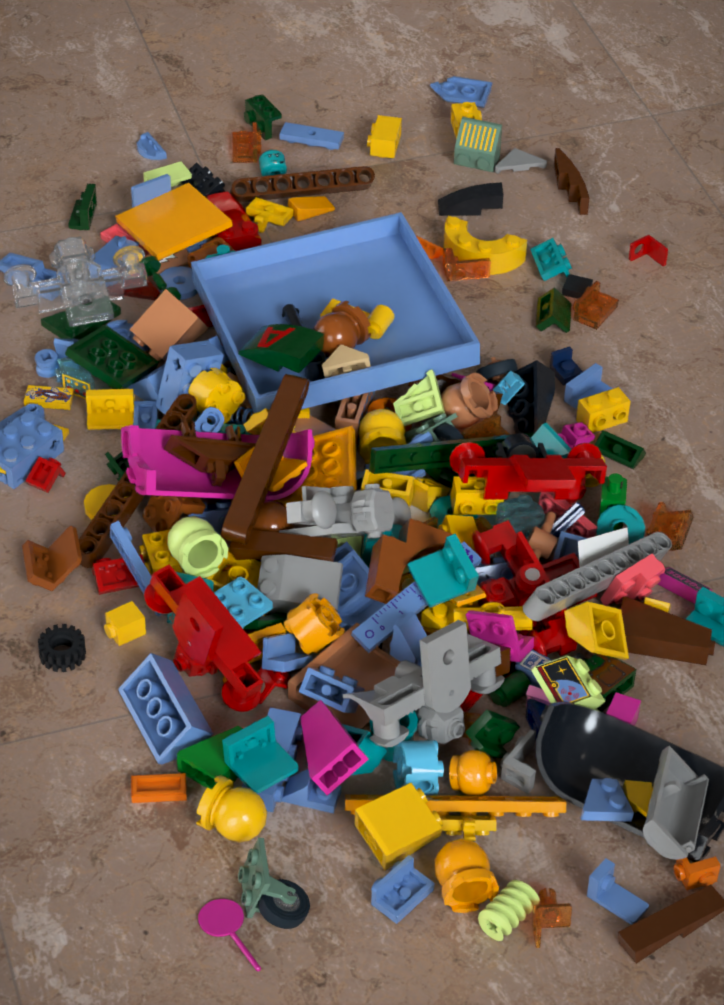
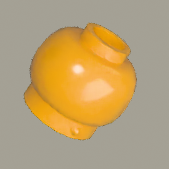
[449,750,497,796]

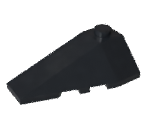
[507,360,555,434]

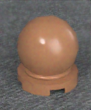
[441,372,498,429]

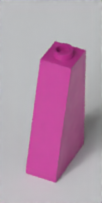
[300,700,369,795]

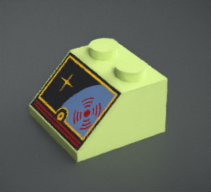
[531,655,605,709]

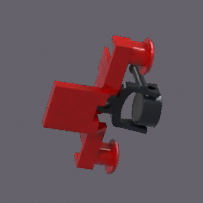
[450,433,607,500]

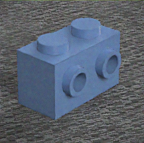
[299,665,365,713]

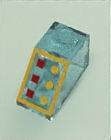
[54,357,95,399]

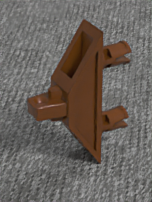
[164,420,256,487]

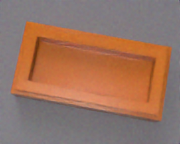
[131,773,187,803]

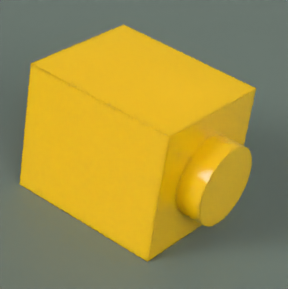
[104,601,146,646]

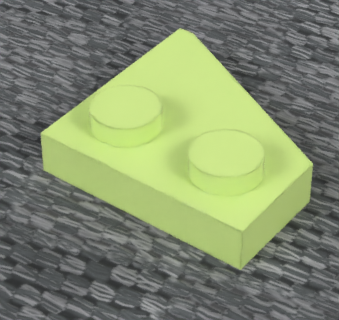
[393,370,445,426]

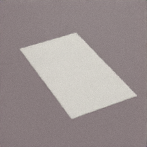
[578,527,629,567]

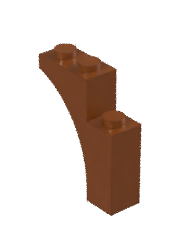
[365,518,453,604]

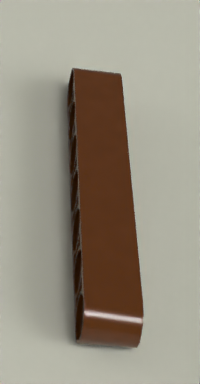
[230,166,375,203]

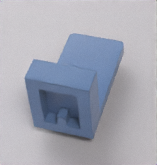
[587,858,649,925]

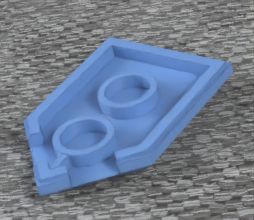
[430,76,492,108]

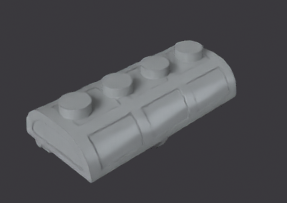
[643,746,709,860]

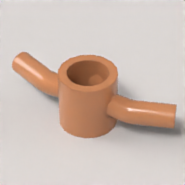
[527,512,558,560]

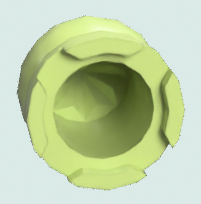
[167,516,228,578]

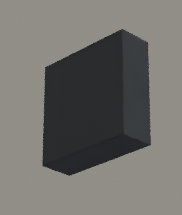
[562,274,593,301]

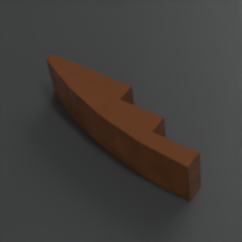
[554,148,590,215]

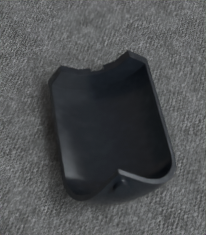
[536,702,724,862]

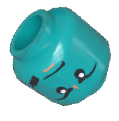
[259,150,287,176]

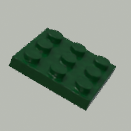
[65,325,159,389]

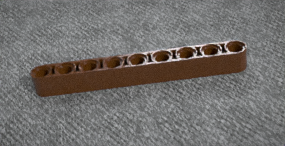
[221,374,309,545]
[79,394,198,568]

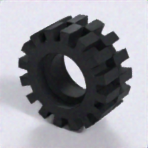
[38,624,86,672]

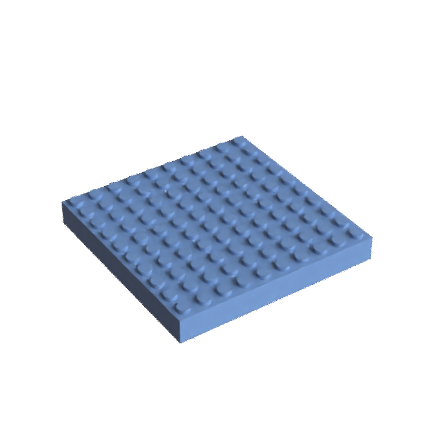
[191,212,480,414]

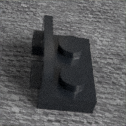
[180,162,225,197]

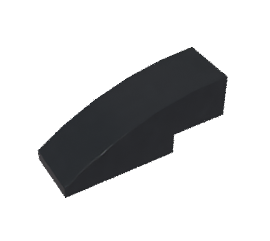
[438,182,504,216]

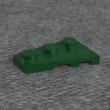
[41,298,121,340]

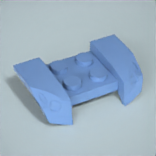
[334,542,385,631]

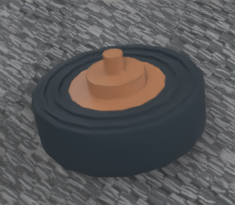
[476,357,518,384]

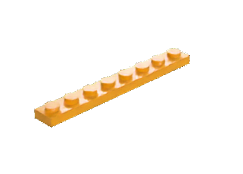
[345,794,566,817]

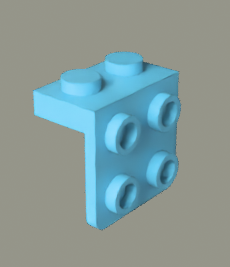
[214,577,273,628]

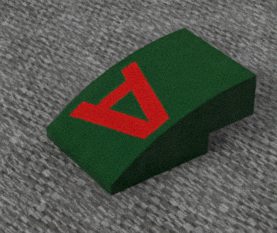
[238,324,324,373]

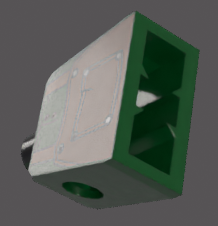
[573,653,637,712]

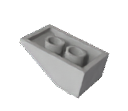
[257,554,343,615]

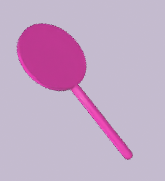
[198,899,261,971]

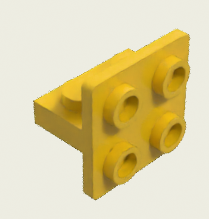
[86,389,135,430]

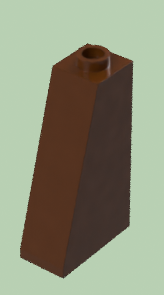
[621,597,715,665]

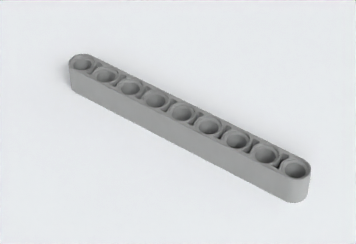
[523,532,672,621]

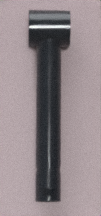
[282,304,326,381]

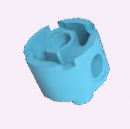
[393,740,444,795]

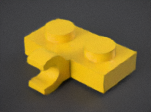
[246,197,294,233]
[440,815,497,841]

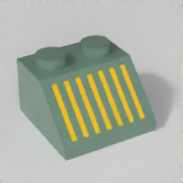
[454,117,502,172]

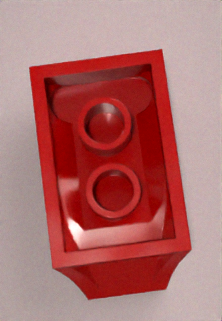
[206,191,262,251]

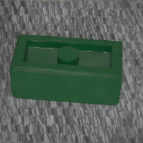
[594,430,646,469]

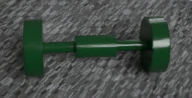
[138,256,181,301]

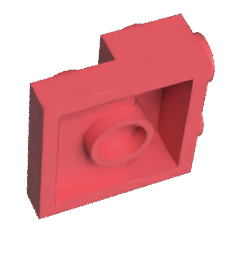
[600,554,665,606]

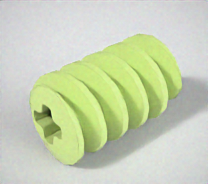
[478,880,540,941]

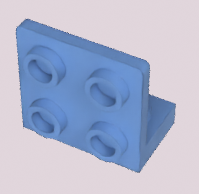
[131,174,171,208]

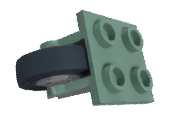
[404,413,464,443]
[238,837,310,929]

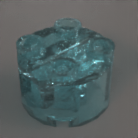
[495,495,545,539]

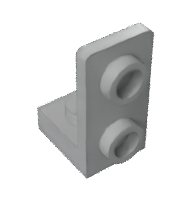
[500,729,536,794]

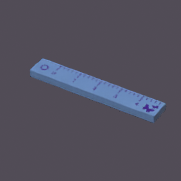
[351,542,482,653]

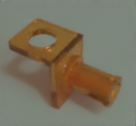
[532,888,572,948]

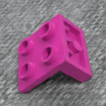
[466,610,534,662]

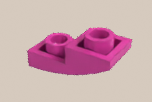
[558,422,595,449]

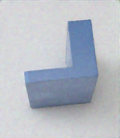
[564,363,613,409]
[262,632,313,672]

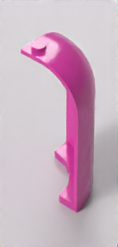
[121,425,315,501]

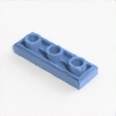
[280,122,344,150]

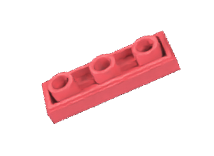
[537,492,597,538]

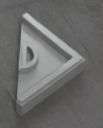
[495,148,547,174]

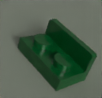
[68,183,97,230]
[465,709,520,759]

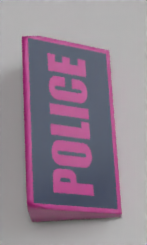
[658,567,712,604]

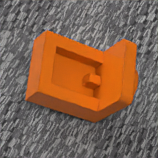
[673,856,721,891]

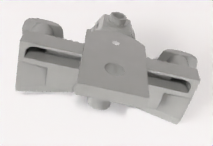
[343,620,505,748]

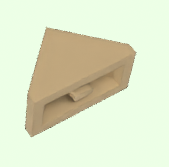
[322,344,371,378]

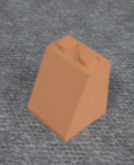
[130,289,208,362]

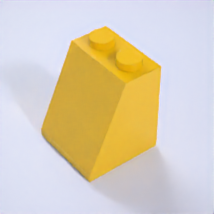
[355,783,443,871]

